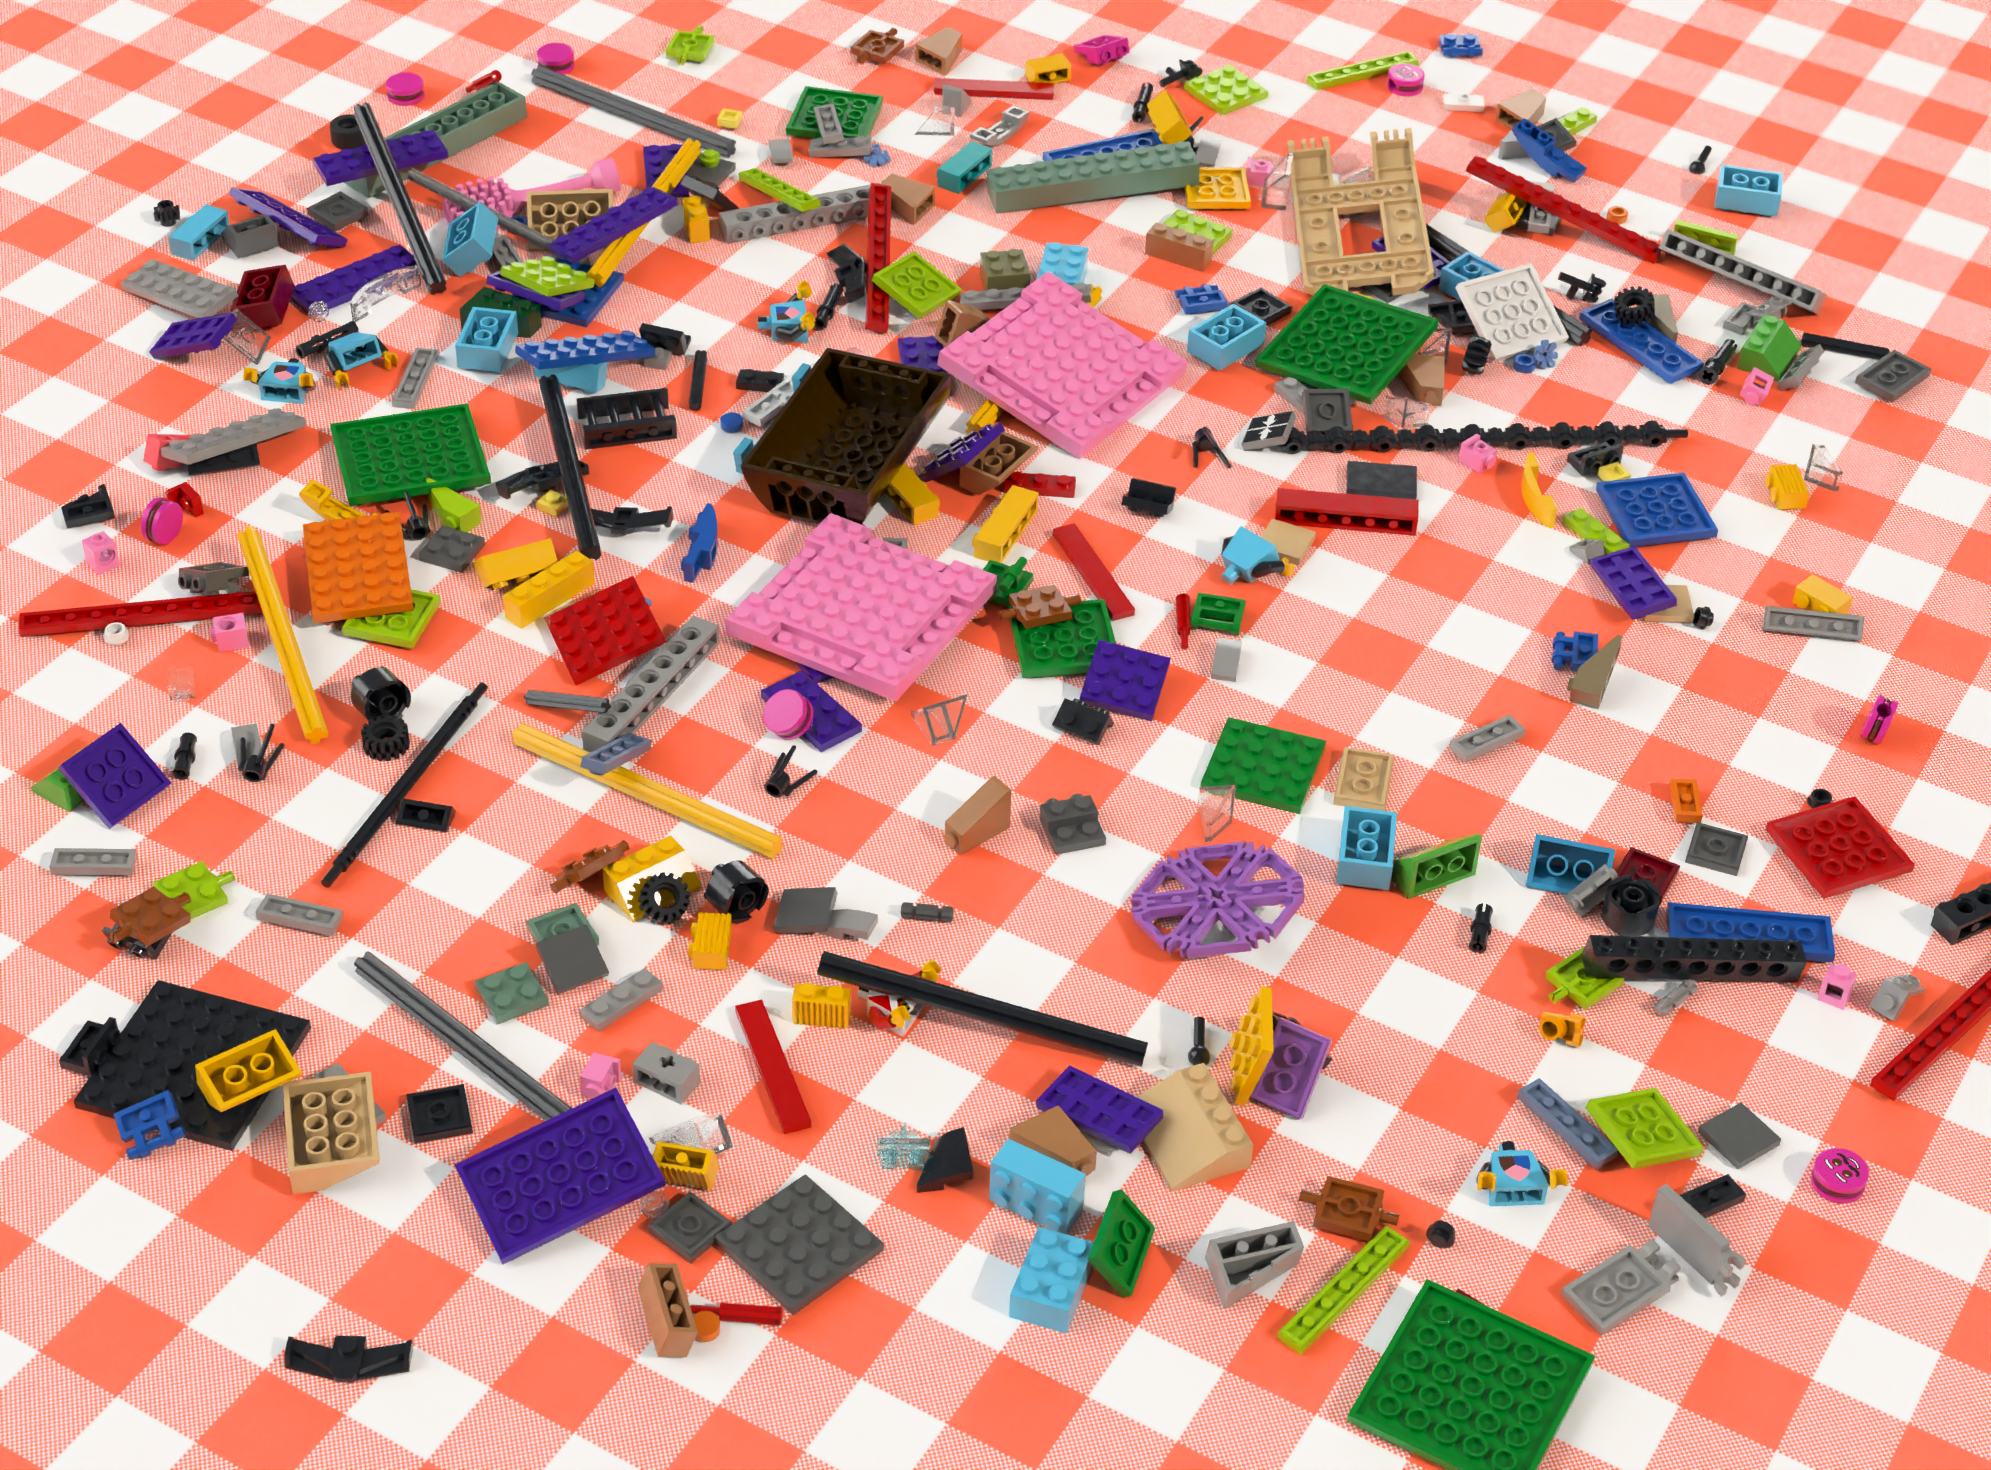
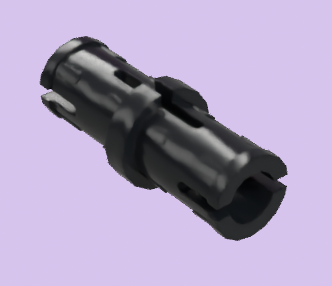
[173,732,197,780]
[1469,903,1493,953]

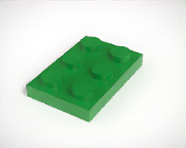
[1088,1189,1156,1298]

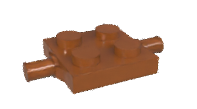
[850,27,904,65]
[999,585,1081,629]
[550,840,629,894]
[109,887,191,946]
[1299,1176,1400,1241]

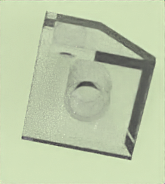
[1258,152,1293,211]
[220,309,271,365]
[649,1114,734,1159]

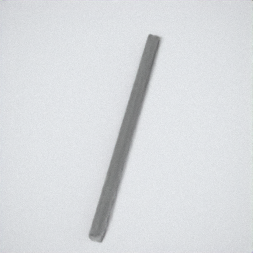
[407,168,591,265]

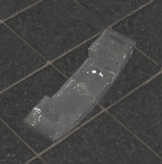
[350,266,421,323]

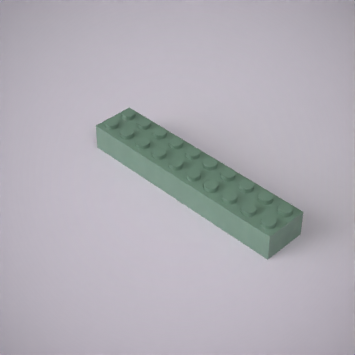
[344,82,527,198]
[987,141,1200,214]

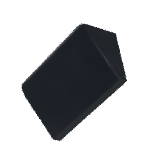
[396,798,456,833]

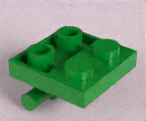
[983,557,1034,607]

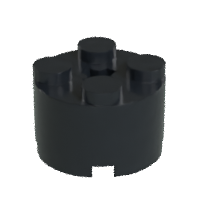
[351,666,411,721]
[704,860,769,924]
[1601,875,1660,936]

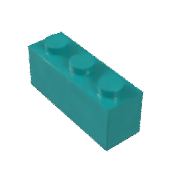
[936,141,992,194]

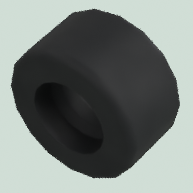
[330,114,366,149]

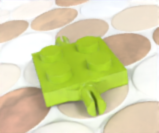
[666,25,715,66]
[153,861,235,919]
[1545,947,1625,1010]

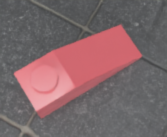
[143,434,190,471]

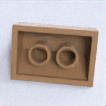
[960,432,1038,495]

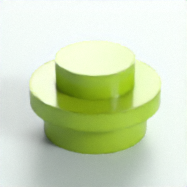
[699,149,720,168]

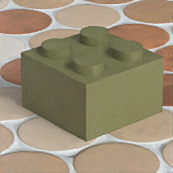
[980,249,1030,291]

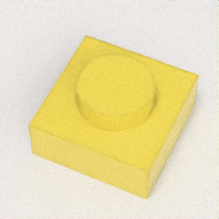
[717,108,743,129]
[1597,462,1631,481]
[537,490,569,517]

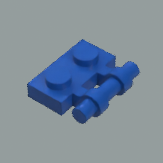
[1438,33,1483,58]
[1175,284,1228,314]
[1551,631,1598,671]
[113,1090,186,1160]

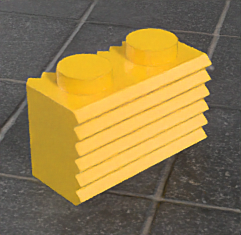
[1025,53,1071,84]
[1485,192,1527,233]
[683,196,710,243]
[1765,463,1810,510]
[1792,574,1853,614]
[688,912,732,970]
[792,983,851,1029]
[653,1141,719,1191]

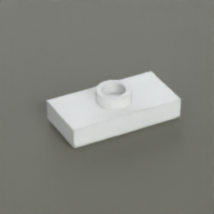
[1443,93,1485,112]

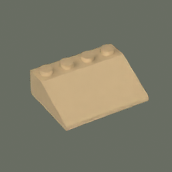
[527,189,614,251]
[1137,1063,1253,1192]
[283,1071,380,1195]

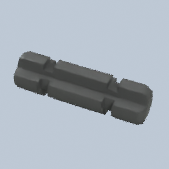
[901,902,954,923]

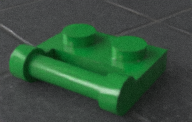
[1191,592,1246,636]

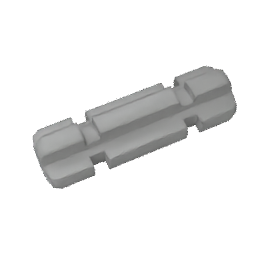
[1654,979,1698,1017]

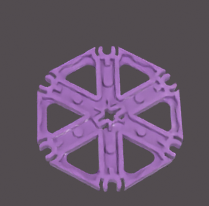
[1131,841,1305,958]

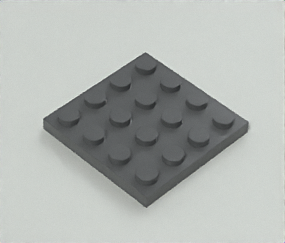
[715,1174,884,1315]

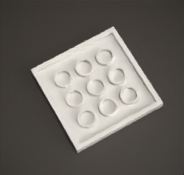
[1455,263,1569,363]

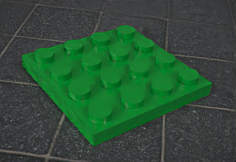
[786,86,883,139]
[1008,599,1116,678]
[1200,717,1326,814]

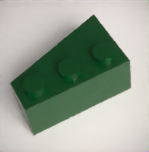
[459,287,542,338]

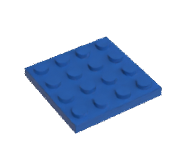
[512,255,624,327]
[1596,472,1718,547]

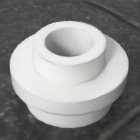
[103,622,129,645]

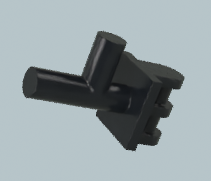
[1159,59,1203,88]
[1557,272,1607,302]

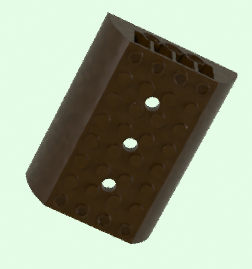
[740,348,951,525]

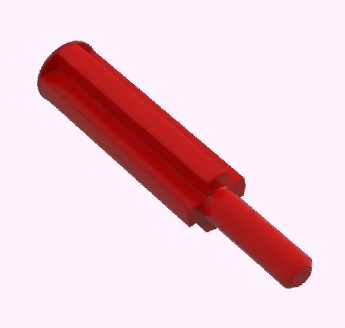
[465,70,502,93]
[1175,593,1191,650]
[690,1302,783,1325]

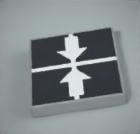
[1241,411,1296,450]

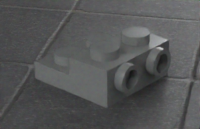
[178,562,249,595]
[1040,793,1106,855]

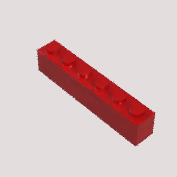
[1275,488,1419,536]

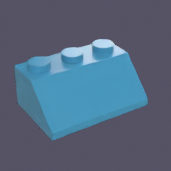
[1439,251,1505,300]
[1526,834,1616,902]

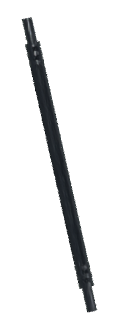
[321,682,488,888]

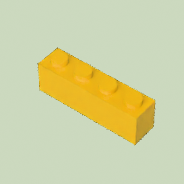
[1147,89,1192,145]
[884,463,940,525]
[972,485,1039,563]
[503,550,595,629]

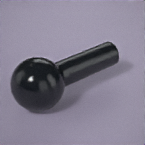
[1689,145,1712,175]
[1188,1017,1210,1065]

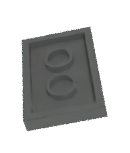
[1855,349,1931,403]

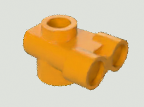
[1539,1011,1586,1048]

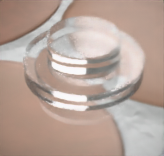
[308,301,329,322]
[640,1191,670,1220]

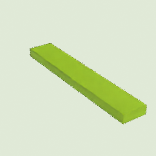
[1307,51,1419,91]
[738,168,821,212]
[1277,1225,1410,1355]

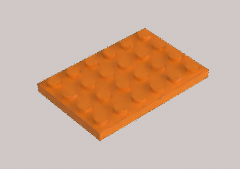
[302,512,414,624]

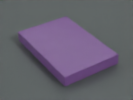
[1250,1017,1333,1119]

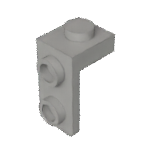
[1869,973,1926,1021]

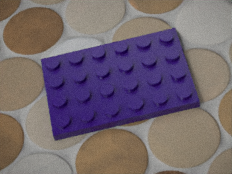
[455,1088,666,1265]

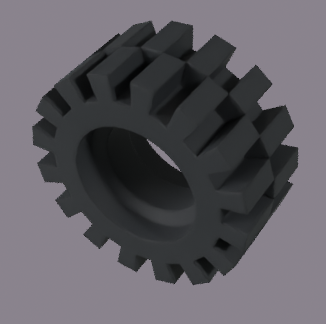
[1614,286,1655,326]
[361,715,410,761]
[638,872,691,925]

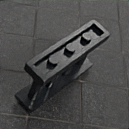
[576,388,677,450]

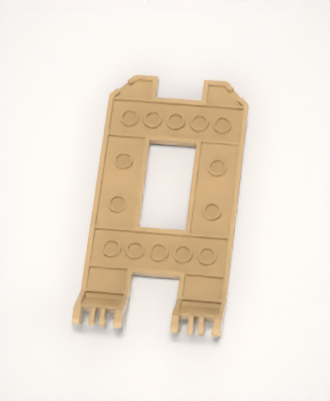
[1287,127,1434,295]

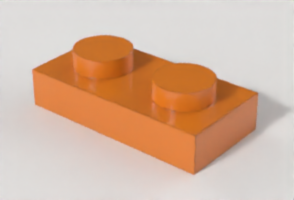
[1669,779,1703,823]

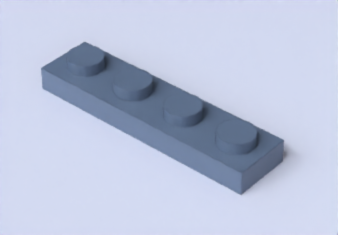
[580,733,652,775]
[1517,1078,1619,1170]

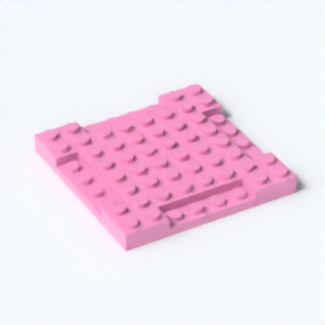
[937,271,1188,459]
[725,513,997,701]

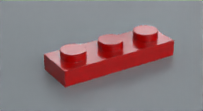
[1004,472,1076,498]

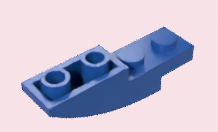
[1512,118,1587,183]
[681,503,718,583]

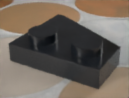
[1428,300,1475,334]
[61,484,115,529]

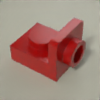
[165,482,204,518]

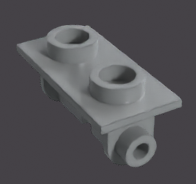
[1747,296,1792,328]
[1564,864,1618,917]

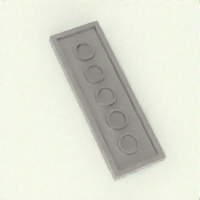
[120,259,238,318]
[161,408,306,465]

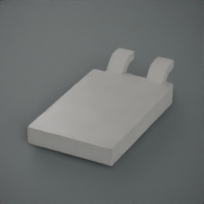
[1648,1184,1746,1297]
[1561,1239,1681,1336]

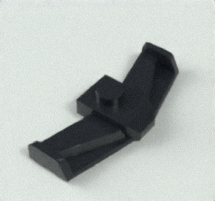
[826,243,867,303]
[495,459,589,500]
[591,506,674,534]
[284,1335,414,1383]

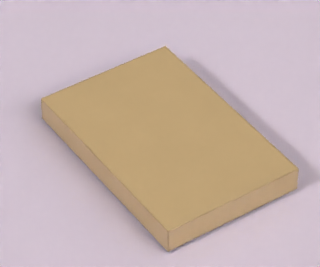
[1333,747,1394,811]

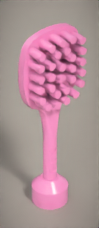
[442,158,621,228]

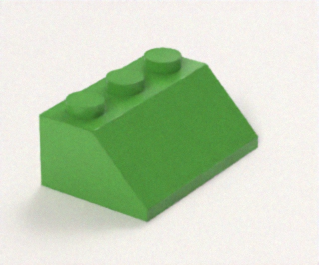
[1737,314,1801,382]
[31,736,101,812]
[1391,834,1482,899]

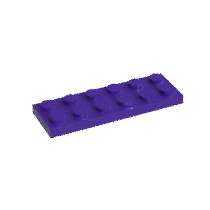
[313,130,449,186]
[229,187,348,249]
[548,187,678,264]
[291,244,420,317]

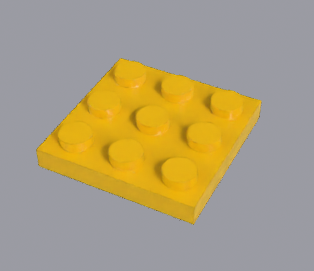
[1184,167,1251,210]
[1230,986,1274,1106]

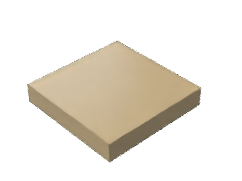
[1261,519,1316,565]
[1643,585,1694,623]

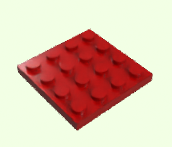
[544,576,666,686]
[1765,796,1915,899]

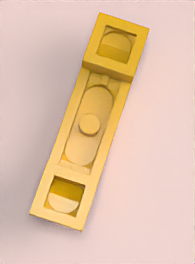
[1521,452,1557,528]
[299,479,378,521]

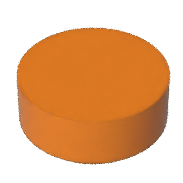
[1606,206,1628,224]
[693,1311,720,1342]

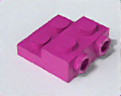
[1074,34,1130,66]

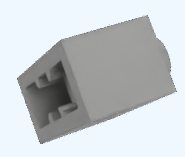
[632,1042,700,1105]

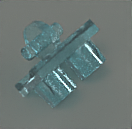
[877,1122,930,1170]

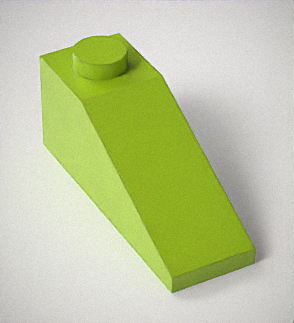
[426,478,481,533]

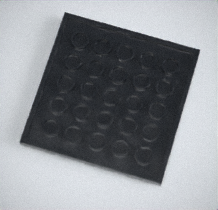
[74,980,311,1151]

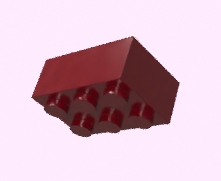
[230,264,295,331]

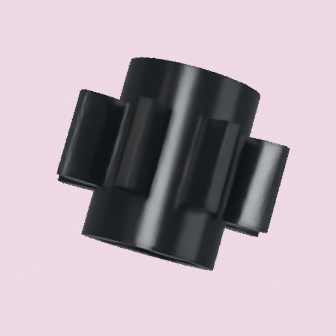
[153,200,180,227]

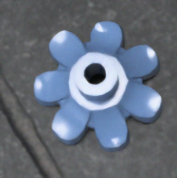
[864,144,891,168]
[1533,339,1558,369]

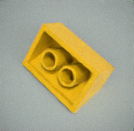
[473,538,558,590]
[602,835,701,922]
[195,1029,302,1112]

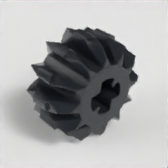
[1462,336,1492,375]

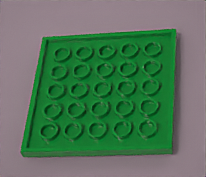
[1255,284,1439,405]
[330,403,491,506]
[1347,1279,1596,1470]

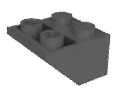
[221,214,279,258]

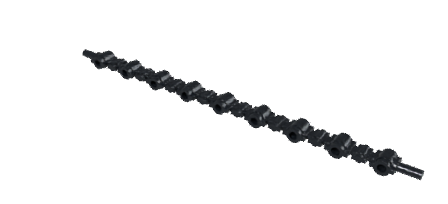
[1275,420,1688,454]

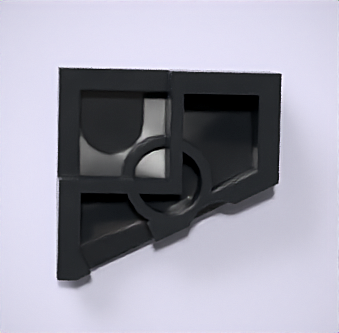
[917,1127,973,1193]

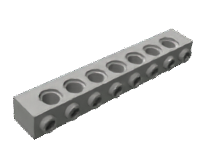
[719,182,880,244]
[1659,229,1827,315]
[581,615,719,753]

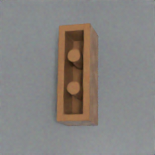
[1145,222,1213,272]
[638,1263,698,1358]

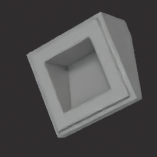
[1569,539,1606,564]

